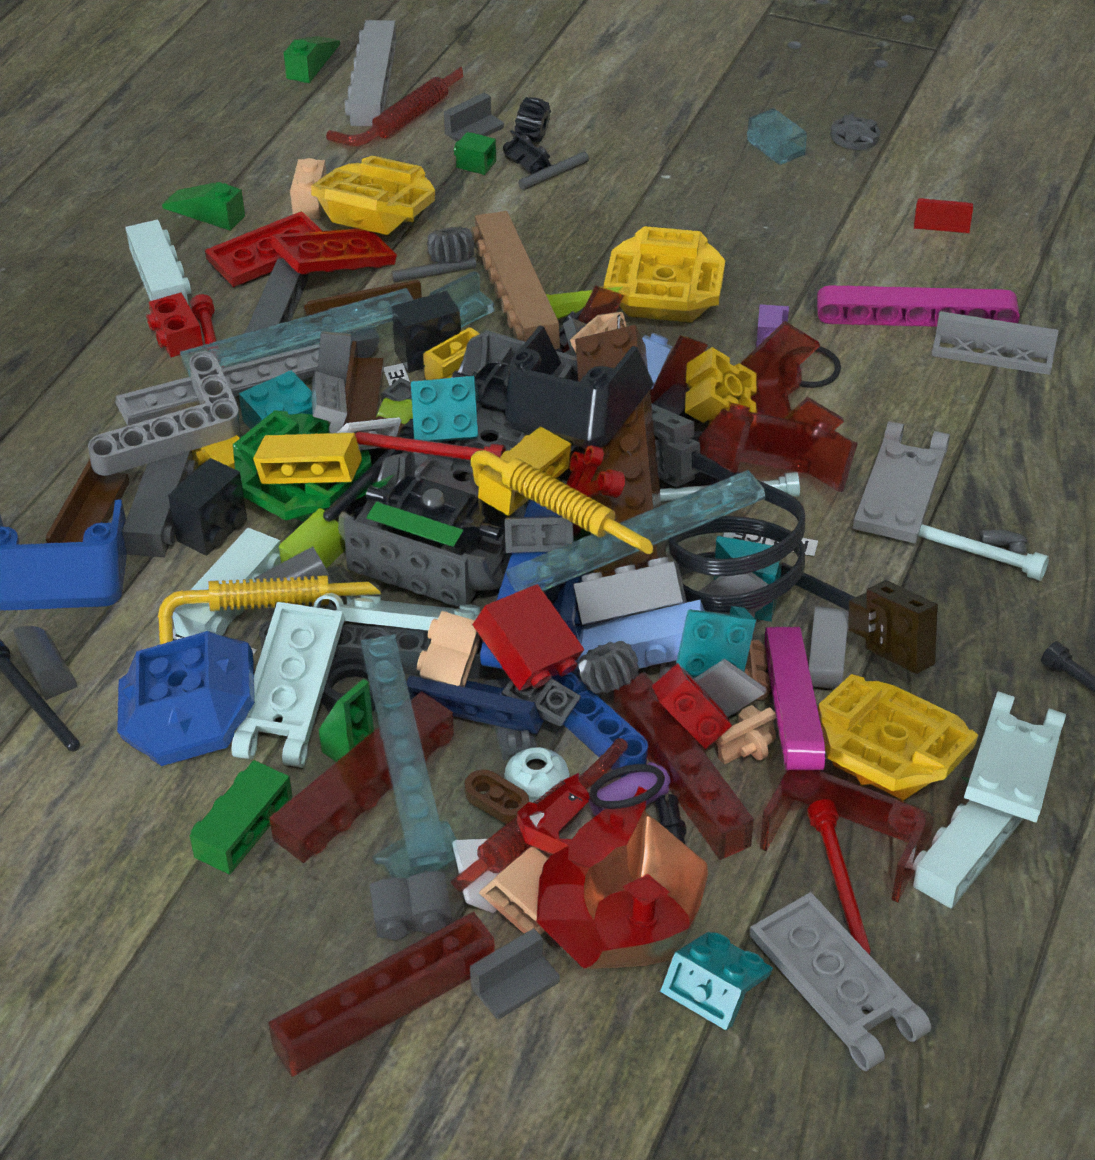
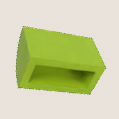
[279,508,346,568]

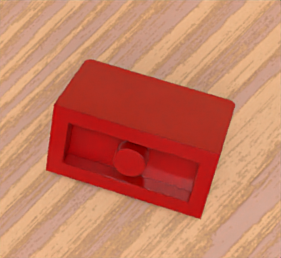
[914,198,973,233]

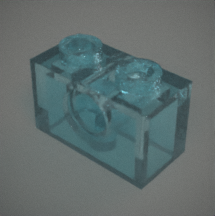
[747,108,807,165]

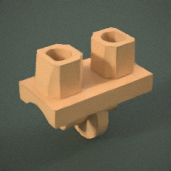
[714,705,776,765]

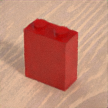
[472,584,585,691]

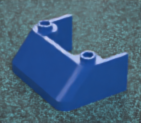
[0,500,127,610]

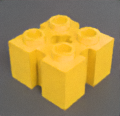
[685,347,757,438]

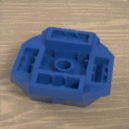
[117,631,255,766]

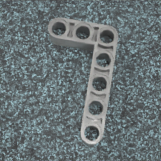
[88,351,240,476]

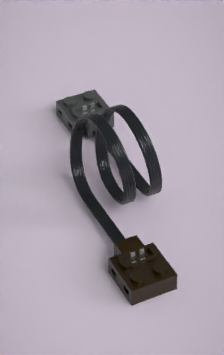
[651,403,938,674]

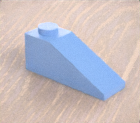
[642,333,673,389]

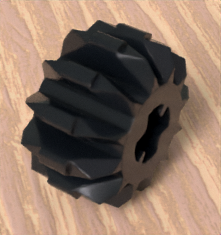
[514,97,551,143]

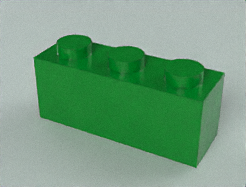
[189,760,293,875]

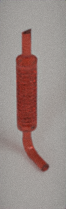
[326,66,464,147]
[451,738,628,892]

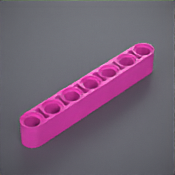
[817,285,1020,327]
[765,627,825,770]

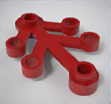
[565,445,625,536]

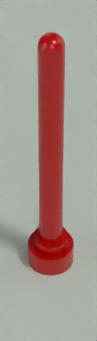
[190,294,223,368]
[355,432,506,460]
[807,799,871,955]

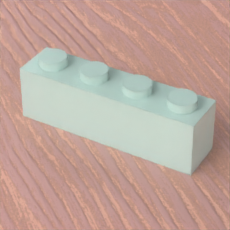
[125,220,191,305]
[173,528,281,637]
[912,800,1024,909]

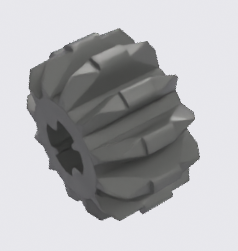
[427,226,475,264]
[578,641,639,693]

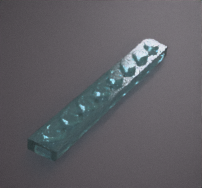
[180,288,413,377]
[506,470,765,592]
[361,634,447,867]

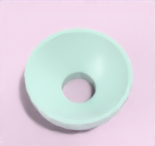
[504,747,569,804]

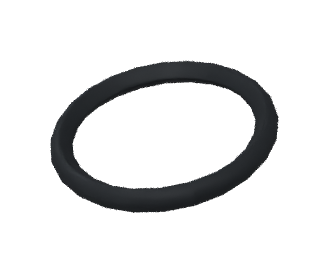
[778,344,841,388]
[589,764,665,809]

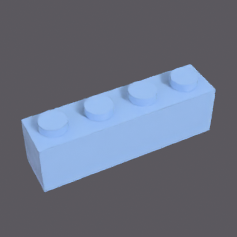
[574,600,705,681]

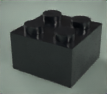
[391,291,461,373]
[168,458,247,556]

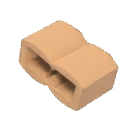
[417,611,481,687]

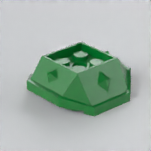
[233,410,371,522]

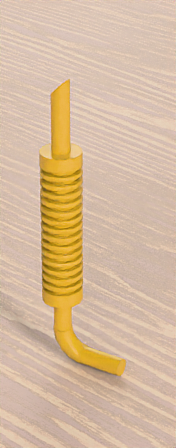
[471,450,653,554]
[158,575,382,645]

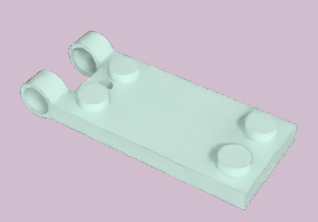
[313,593,481,630]
[232,602,345,768]
[964,691,1066,822]

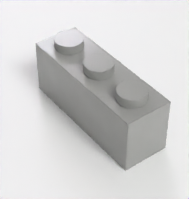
[574,557,687,625]

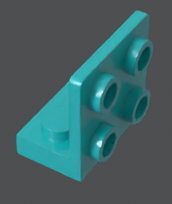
[411,376,479,442]
[676,606,756,679]
[660,932,773,1030]

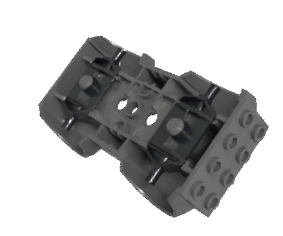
[338,330,584,607]

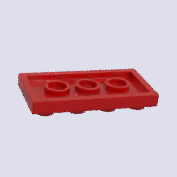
[205,211,322,287]
[270,229,397,274]

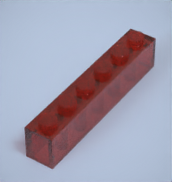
[614,672,754,860]
[269,691,454,863]
[268,911,495,1077]

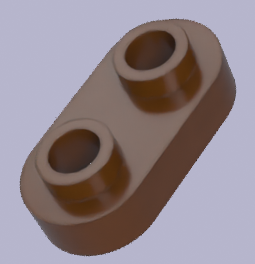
[464,769,529,824]

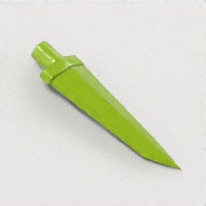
[546,286,623,320]

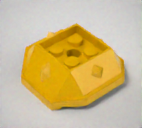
[311,156,435,235]
[604,226,725,323]
[818,674,978,800]

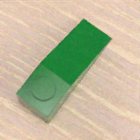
[284,36,340,83]
[162,182,245,231]
[318,679,376,773]

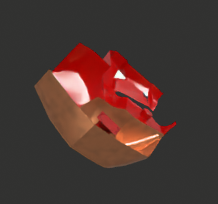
[517,773,708,969]

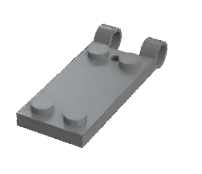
[853,421,950,543]
[750,892,931,1071]

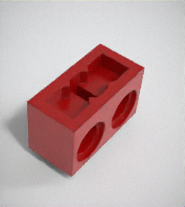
[146,292,204,358]
[652,663,732,749]

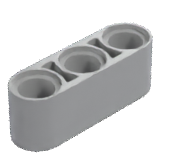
[809,606,849,689]

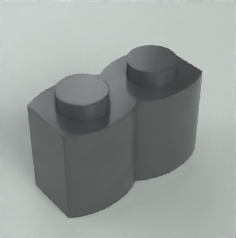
[370,871,453,940]

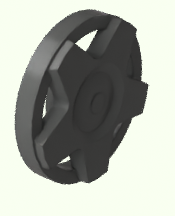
[830,114,880,150]

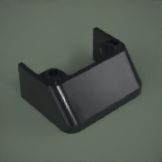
[505,326,654,449]

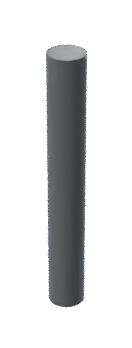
[518,151,589,190]
[392,257,476,282]

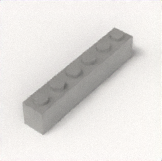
[345,20,397,126]

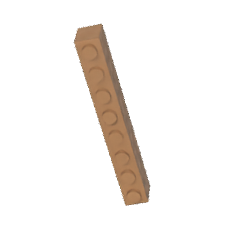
[471,211,560,349]

